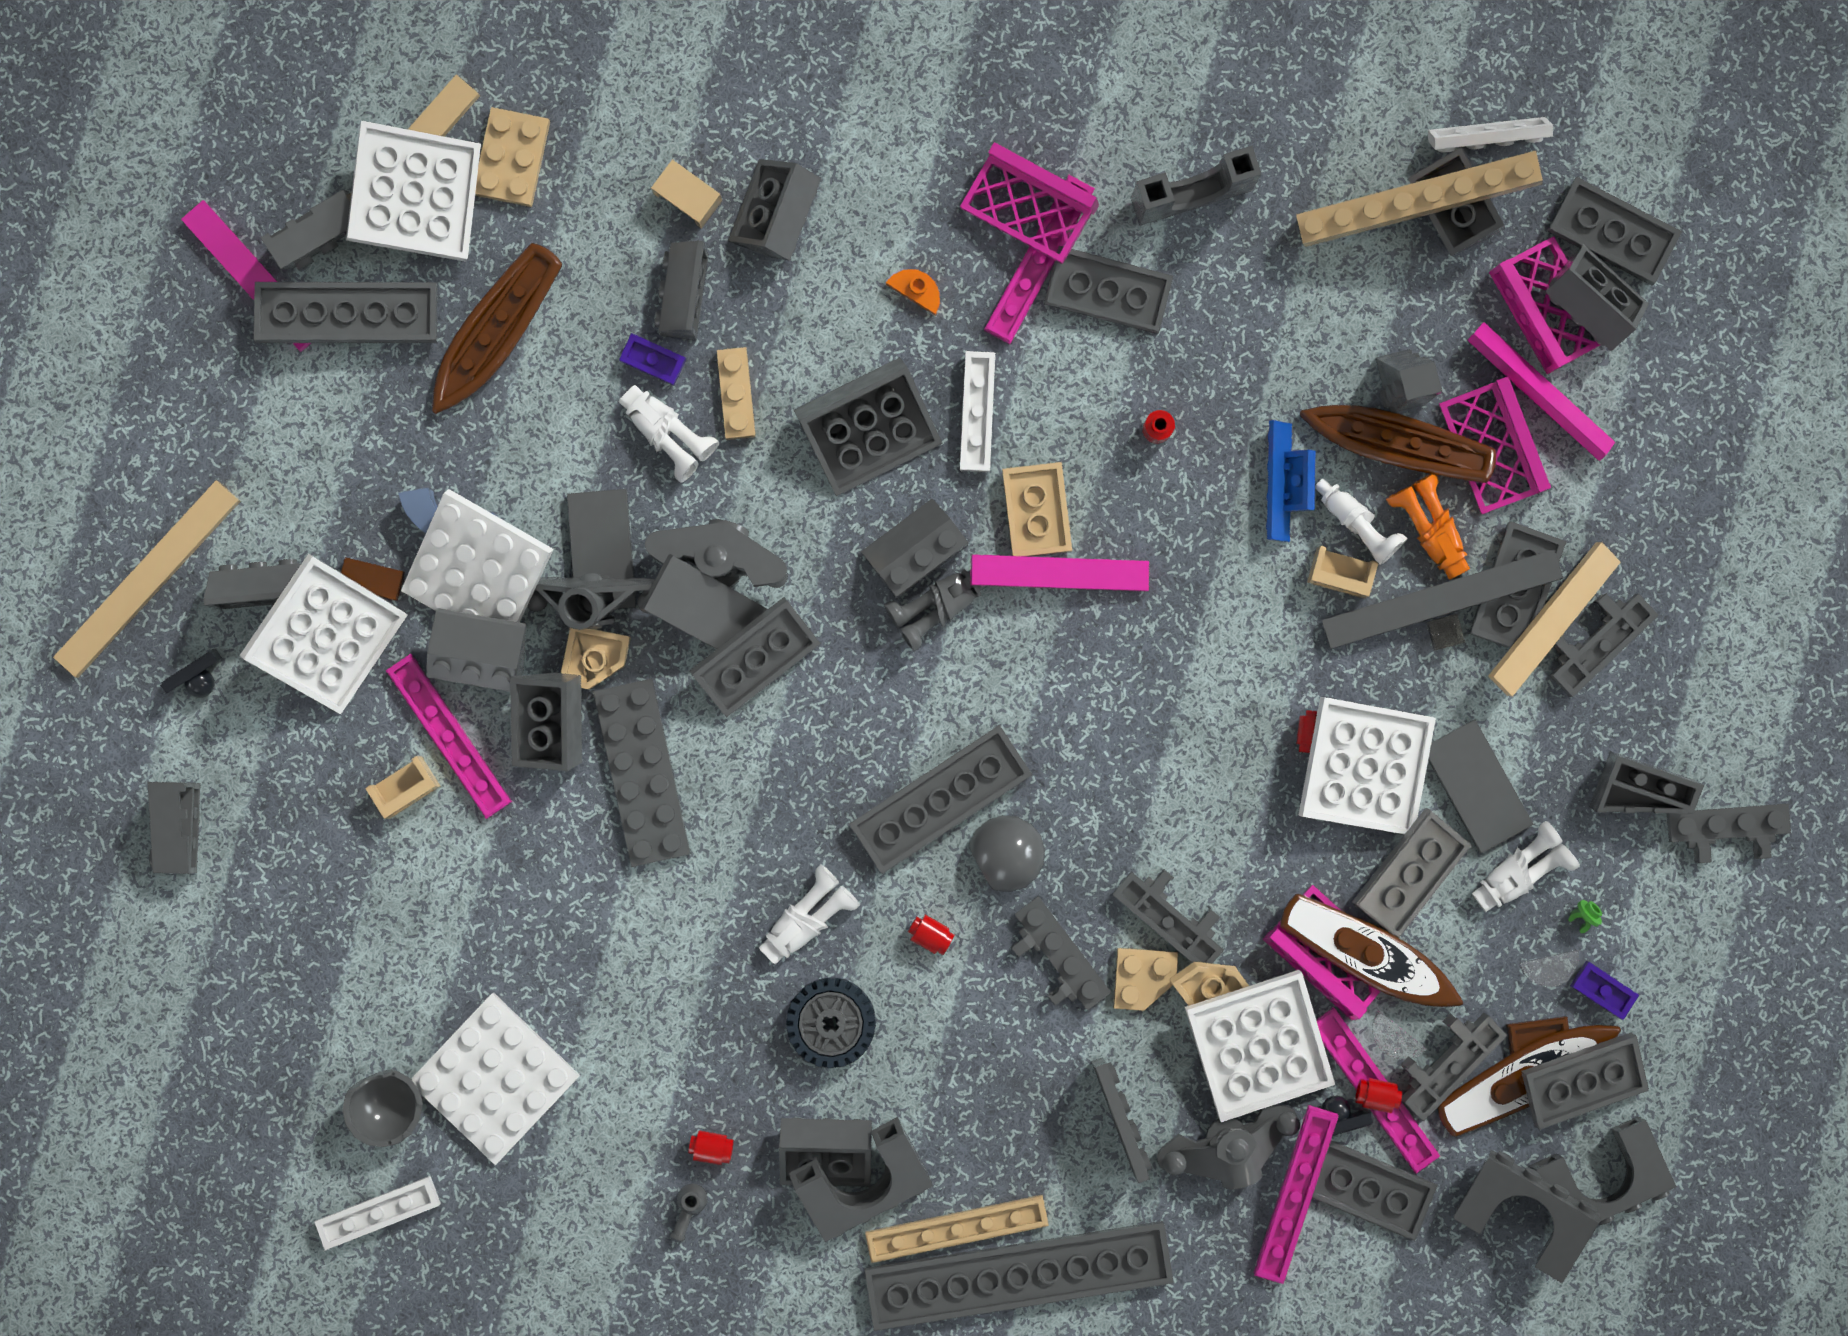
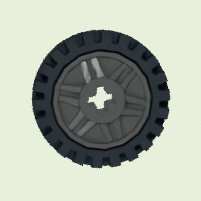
[786,978,876,1068]

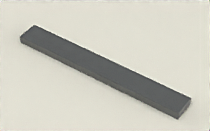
[1321,549,1564,650]

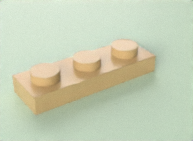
[717,347,756,440]

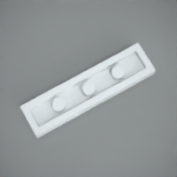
[1428,117,1553,152]
[960,351,995,472]
[315,1176,441,1250]

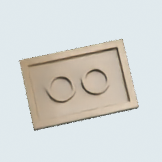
[475,107,550,207]
[1002,462,1072,557]

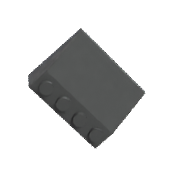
[794,357,943,496]

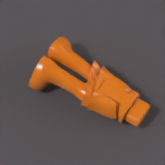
[1386,474,1470,580]

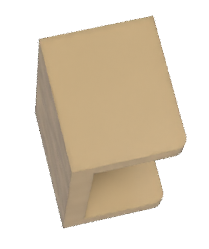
[651,159,722,229]
[1307,546,1378,599]
[365,756,441,819]

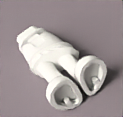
[619,385,719,483]
[1315,479,1408,565]
[1472,821,1580,912]
[759,864,860,965]

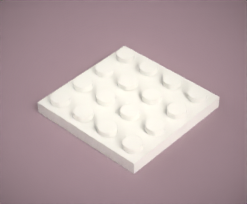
[346,121,481,262]
[401,489,554,622]
[240,553,407,714]
[1299,697,1436,834]
[1185,970,1335,1122]
[411,993,580,1165]

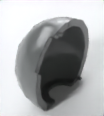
[969,815,1045,892]
[342,1069,423,1147]

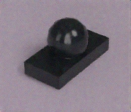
[160,649,222,698]
[1321,1095,1373,1136]

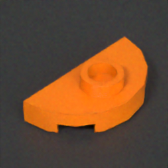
[886,269,940,316]

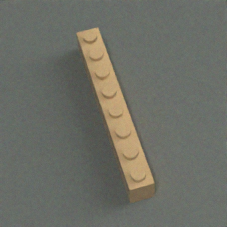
[1296,151,1543,247]

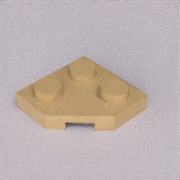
[561,627,631,690]
[1113,948,1178,1011]
[1170,962,1249,1006]

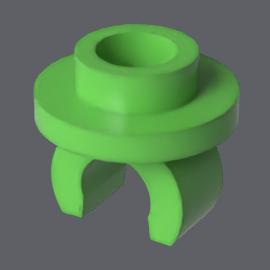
[1568,900,1602,933]

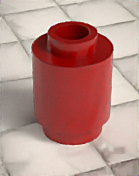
[1143,410,1175,444]
[1296,710,1317,753]
[908,914,955,955]
[1355,1077,1402,1114]
[688,1130,734,1166]

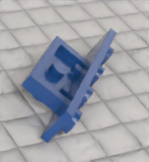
[1266,420,1316,542]

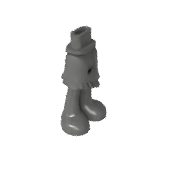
[884,569,988,652]

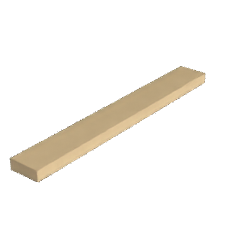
[53,480,241,678]

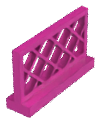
[960,142,1099,264]
[1489,236,1600,375]
[1439,376,1551,515]
[1262,885,1381,1021]

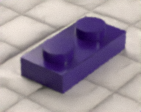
[619,333,687,386]
[1570,961,1639,1020]

